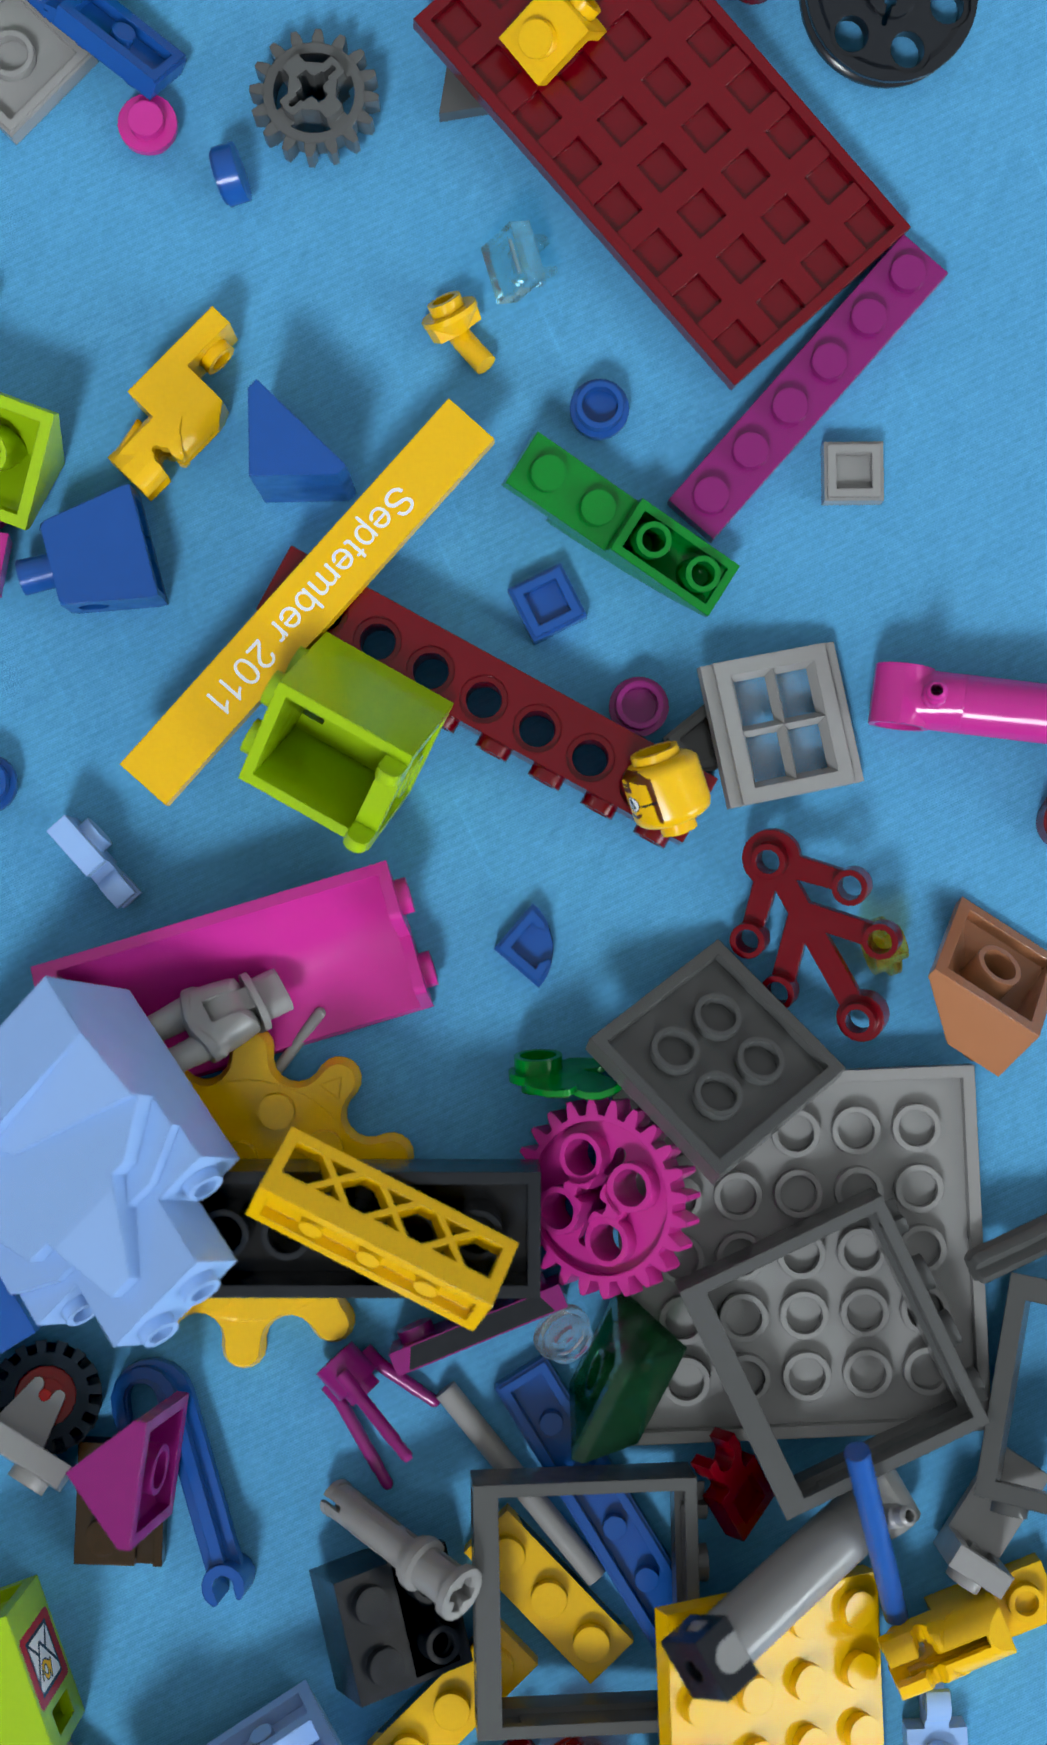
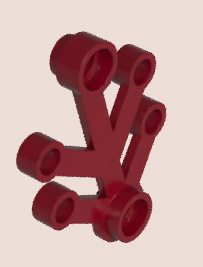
[730,828,903,1042]

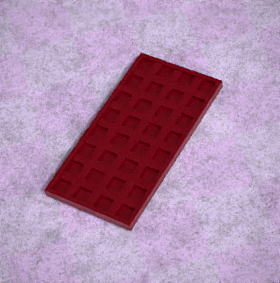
[413,0,911,390]

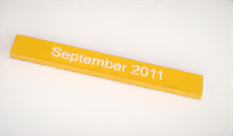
[120,398,495,806]

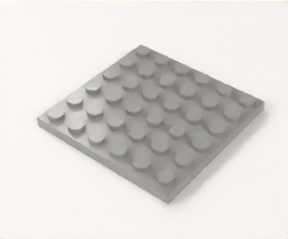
[612,1063,991,1446]

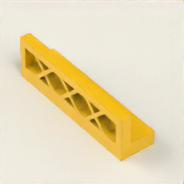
[245,1126,519,1332]

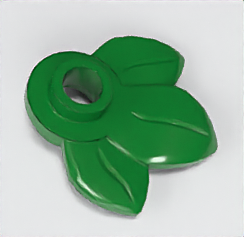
[508,1049,622,1100]

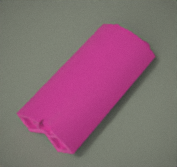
[30,860,439,1077]

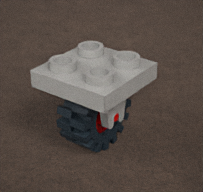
[0,1340,102,1496]

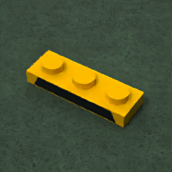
[464,1503,634,1684]
[367,1618,538,1745]

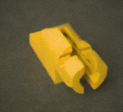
[107,306,238,501]
[877,1553,1047,1701]

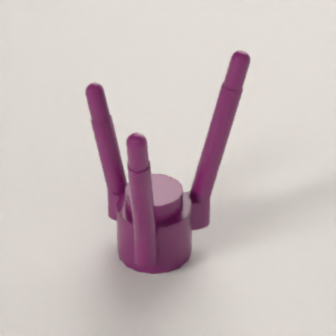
[316,1341,440,1490]

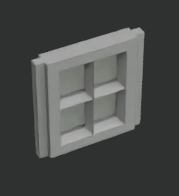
[697,642,864,810]

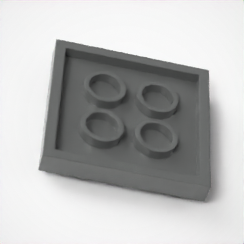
[585,939,846,1185]

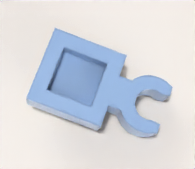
[46,815,142,909]

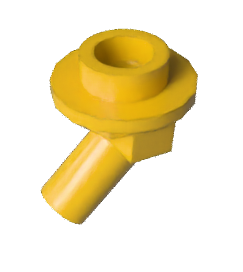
[421,291,495,374]

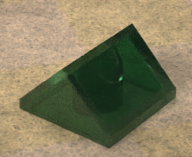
[569,1292,687,1464]

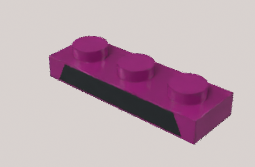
[388,1271,568,1377]

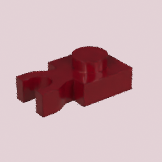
[690,1427,775,1542]

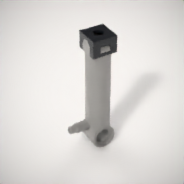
[660,1469,921,1702]

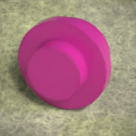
[118,94,178,156]

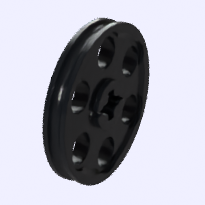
[799,0,978,89]

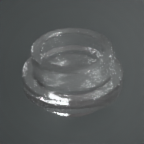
[533,1304,593,1364]

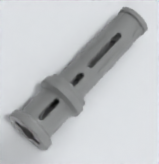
[320,1479,482,1621]

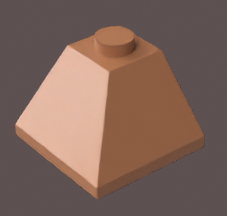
[928,896,1047,1077]

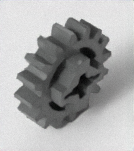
[249,29,381,168]

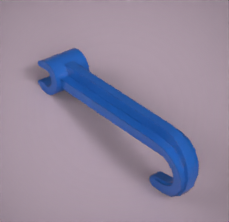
[111,1357,256,1607]

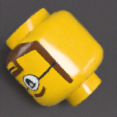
[622,741,711,838]

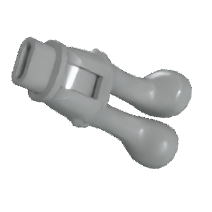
[147,968,294,1072]

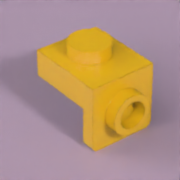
[499,0,607,86]

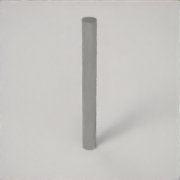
[436,1381,606,1586]

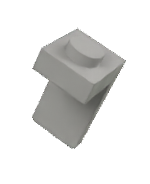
[933,1447,1047,1599]

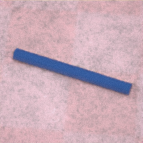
[844,1441,908,1626]

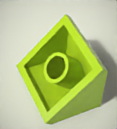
[0,392,65,530]

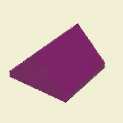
[65,1391,189,1551]

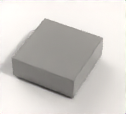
[821,441,884,505]

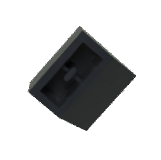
[309,1539,473,1708]

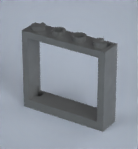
[674,1188,990,1520]
[974,1272,1047,1520]
[470,1462,709,1741]

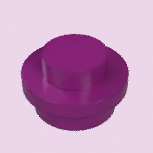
[609,677,669,737]

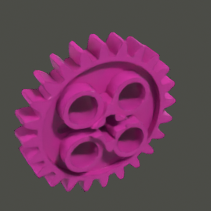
[519,1098,701,1299]

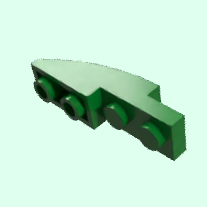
[501,432,740,617]

